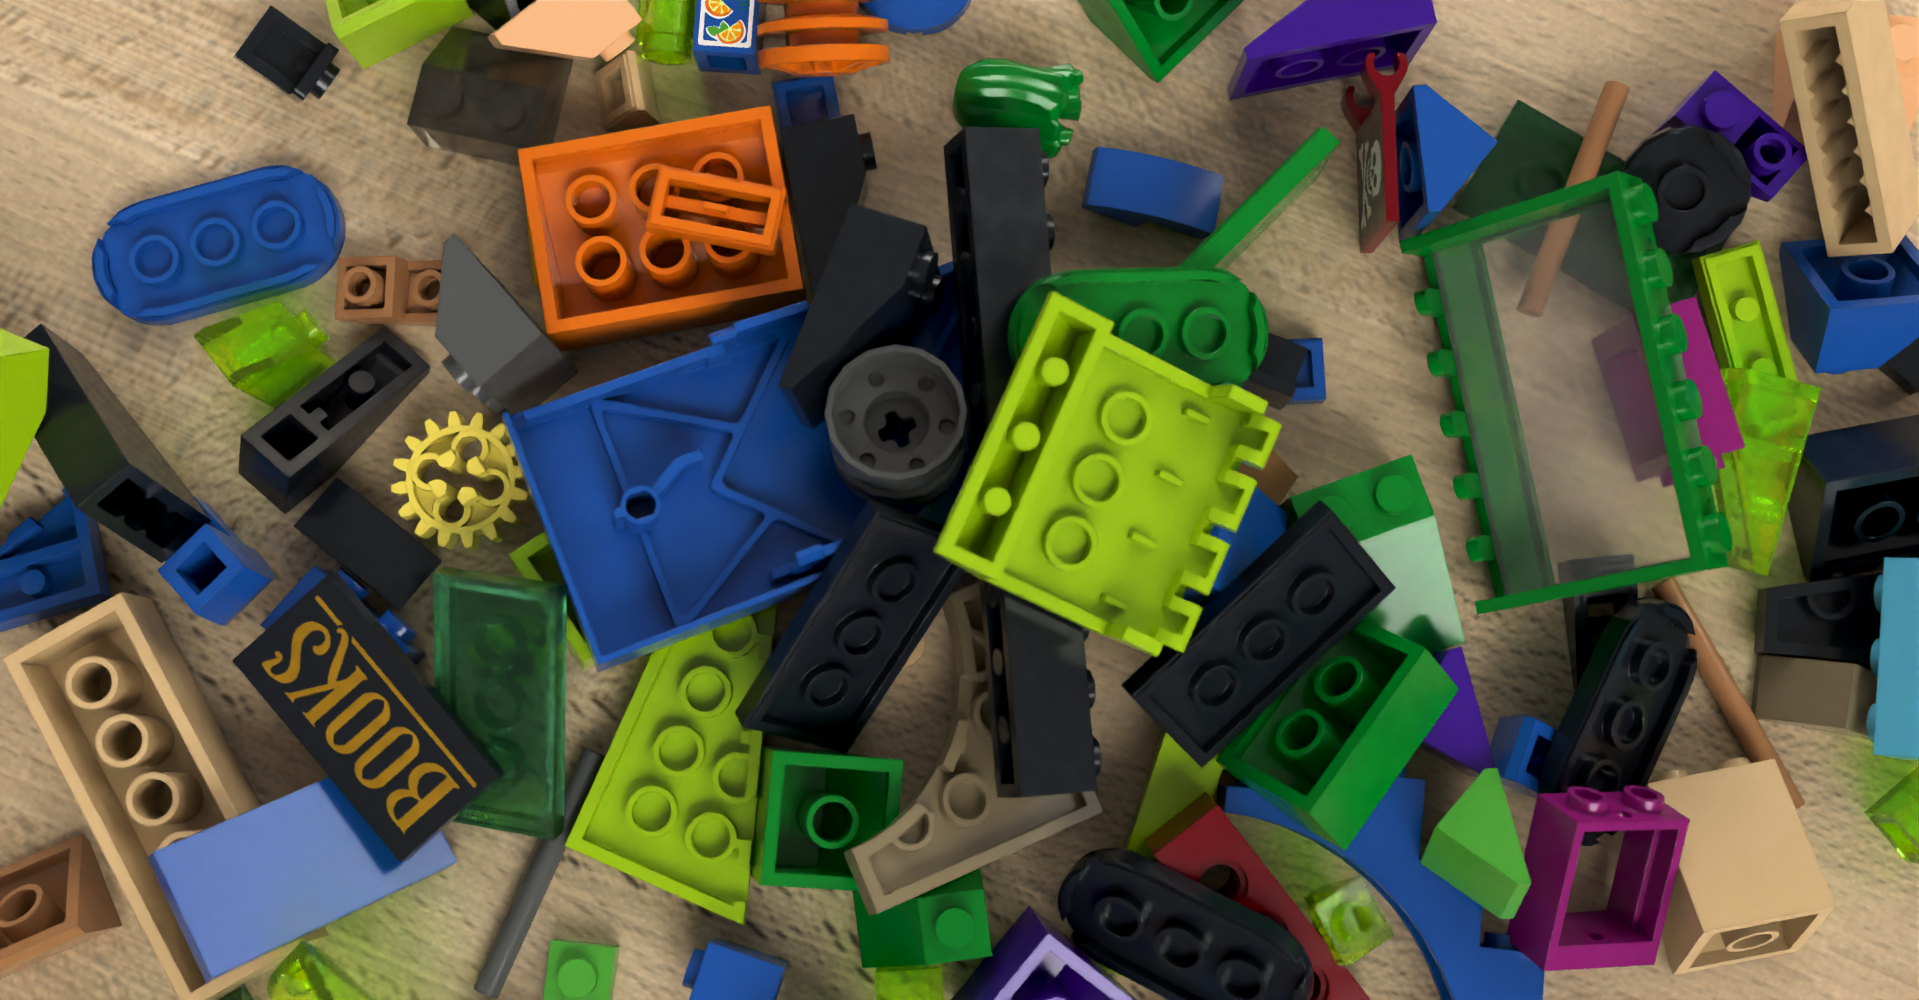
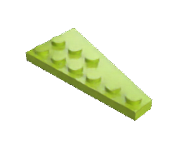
[565,604,778,925]

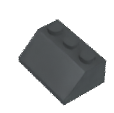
[435,233,579,415]

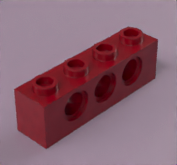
[1144,792,1371,1000]

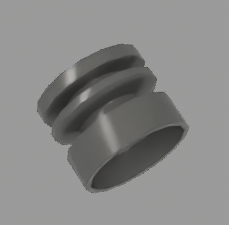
[825,344,967,510]

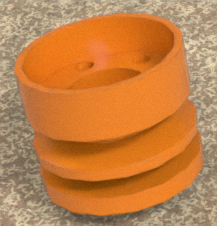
[756,0,890,77]

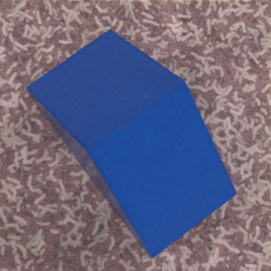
[1490,715,1557,798]

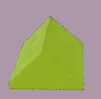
[325,0,474,69]

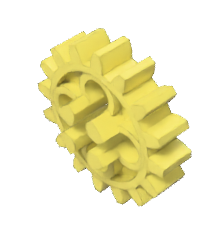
[391,411,533,551]

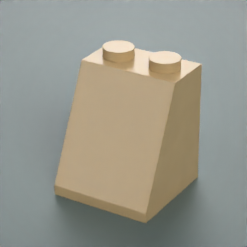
[1646,757,1836,975]

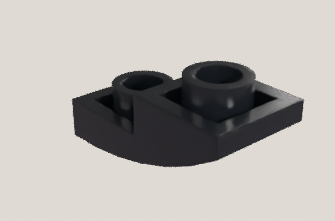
[293,477,442,610]

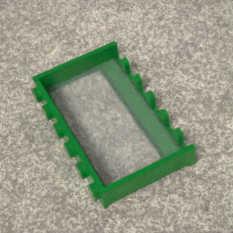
[1399,171,1732,614]

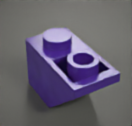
[1652,70,1807,202]

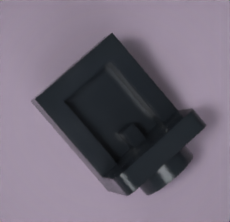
[233,5,340,103]

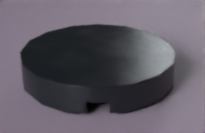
[1621,125,1751,253]

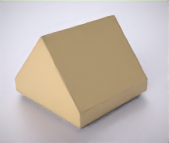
[594,50,660,132]

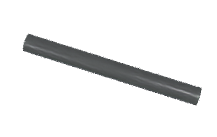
[474,747,605,998]

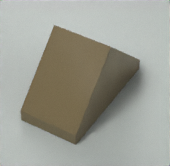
[1751,655,1877,740]

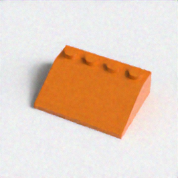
[518,105,808,352]

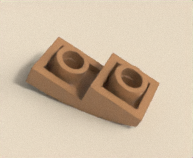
[335,255,442,326]

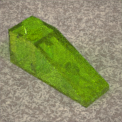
[1714,368,1821,576]

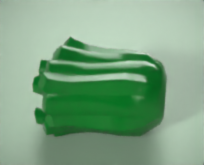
[953,58,1084,159]

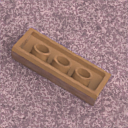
[0,833,122,979]

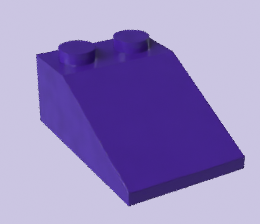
[1227,0,1437,100]

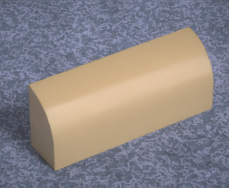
[1779,0,1919,257]

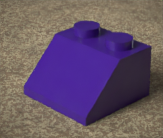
[951,906,1137,1000]

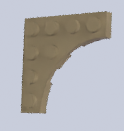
[843,583,1103,916]

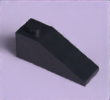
[779,114,877,297]
[238,326,431,514]

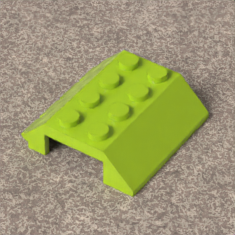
[933,292,1282,658]

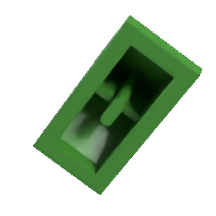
[1420,768,1531,919]

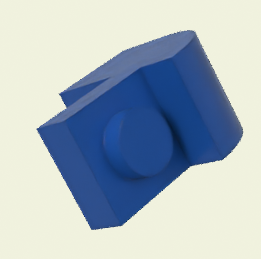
[157,496,275,626]

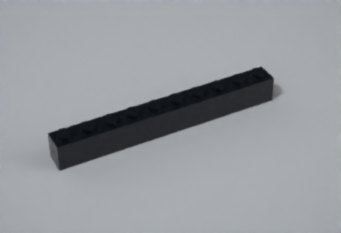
[943,127,1102,798]

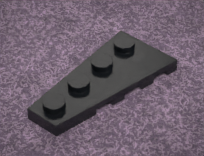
[1754,572,1883,666]

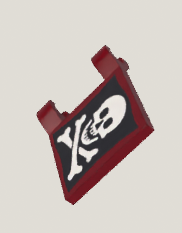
[1341,52,1408,253]

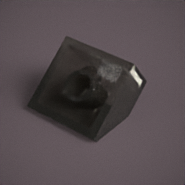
[407,26,573,166]

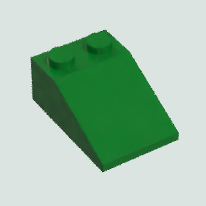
[1279,454,1466,654]

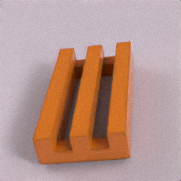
[645,164,788,257]

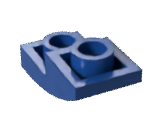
[1081,147,1224,240]

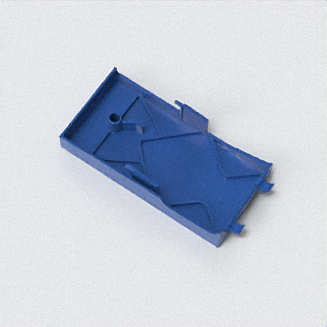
[502,261,970,673]

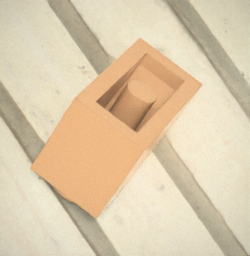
[487,0,642,62]

